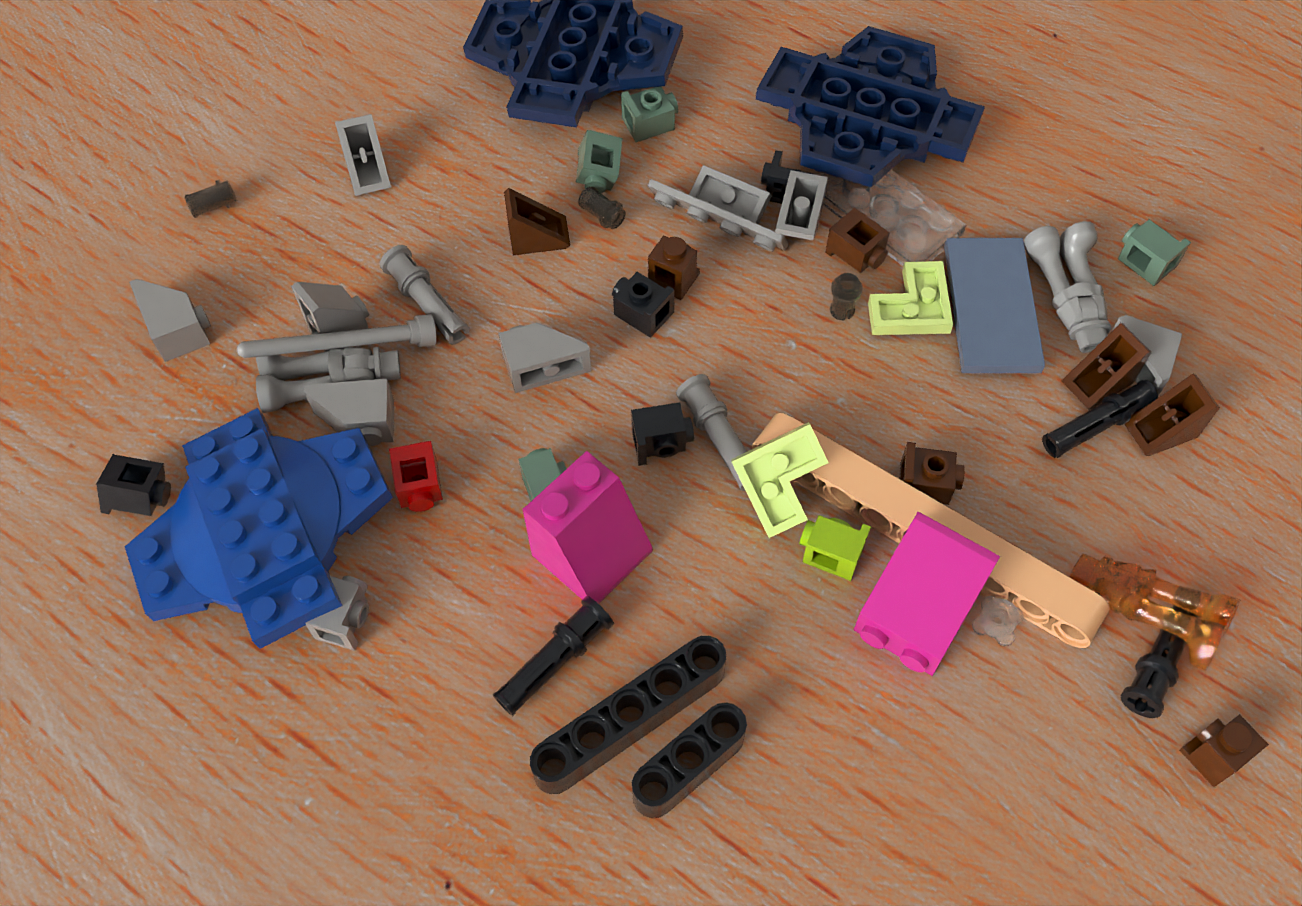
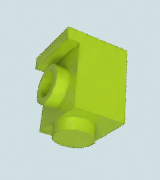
[799,515,871,581]

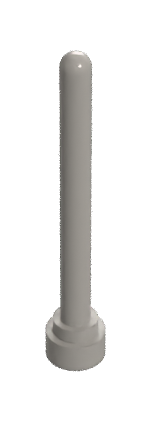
[237,314,436,358]

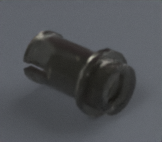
[185,180,237,218]
[578,187,626,229]
[830,273,863,321]

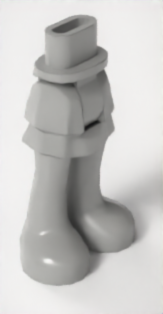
[1024,221,1111,353]
[256,347,401,413]

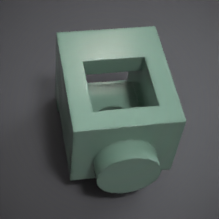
[621,87,678,142]
[576,130,623,193]
[1118,219,1191,286]
[518,448,567,501]

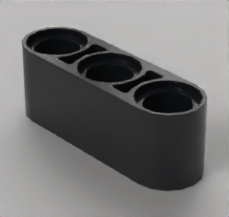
[632,703,747,818]

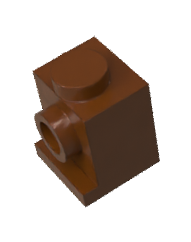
[825,207,890,273]
[648,235,700,300]
[899,442,965,505]
[1179,714,1269,787]

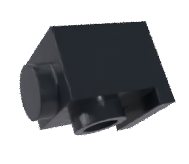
[612,272,674,338]
[631,402,694,466]
[96,454,171,516]

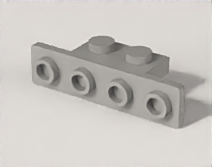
[647,165,788,252]

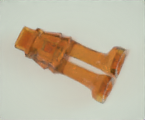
[1069,553,1241,672]

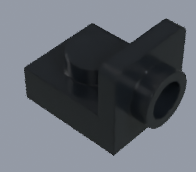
[761,150,815,204]

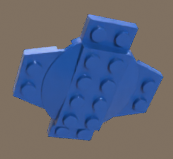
[125,408,393,649]

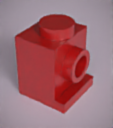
[389,441,443,512]

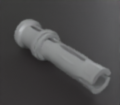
[380,245,470,345]
[676,374,747,491]

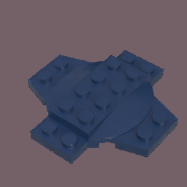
[463,0,683,128]
[756,26,985,187]

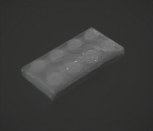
[815,170,966,266]

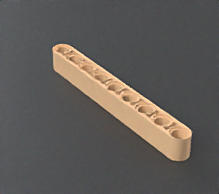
[752,413,1110,648]

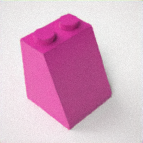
[523,451,653,604]
[854,512,1000,676]

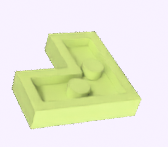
[868,261,953,335]
[731,422,829,538]

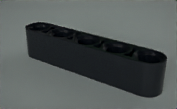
[530,636,726,794]

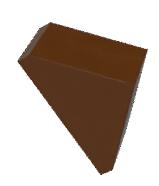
[504,188,570,256]
[1061,323,1152,410]
[1125,373,1220,456]

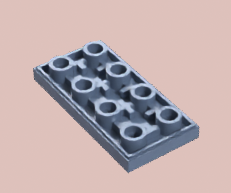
[944,238,1045,373]

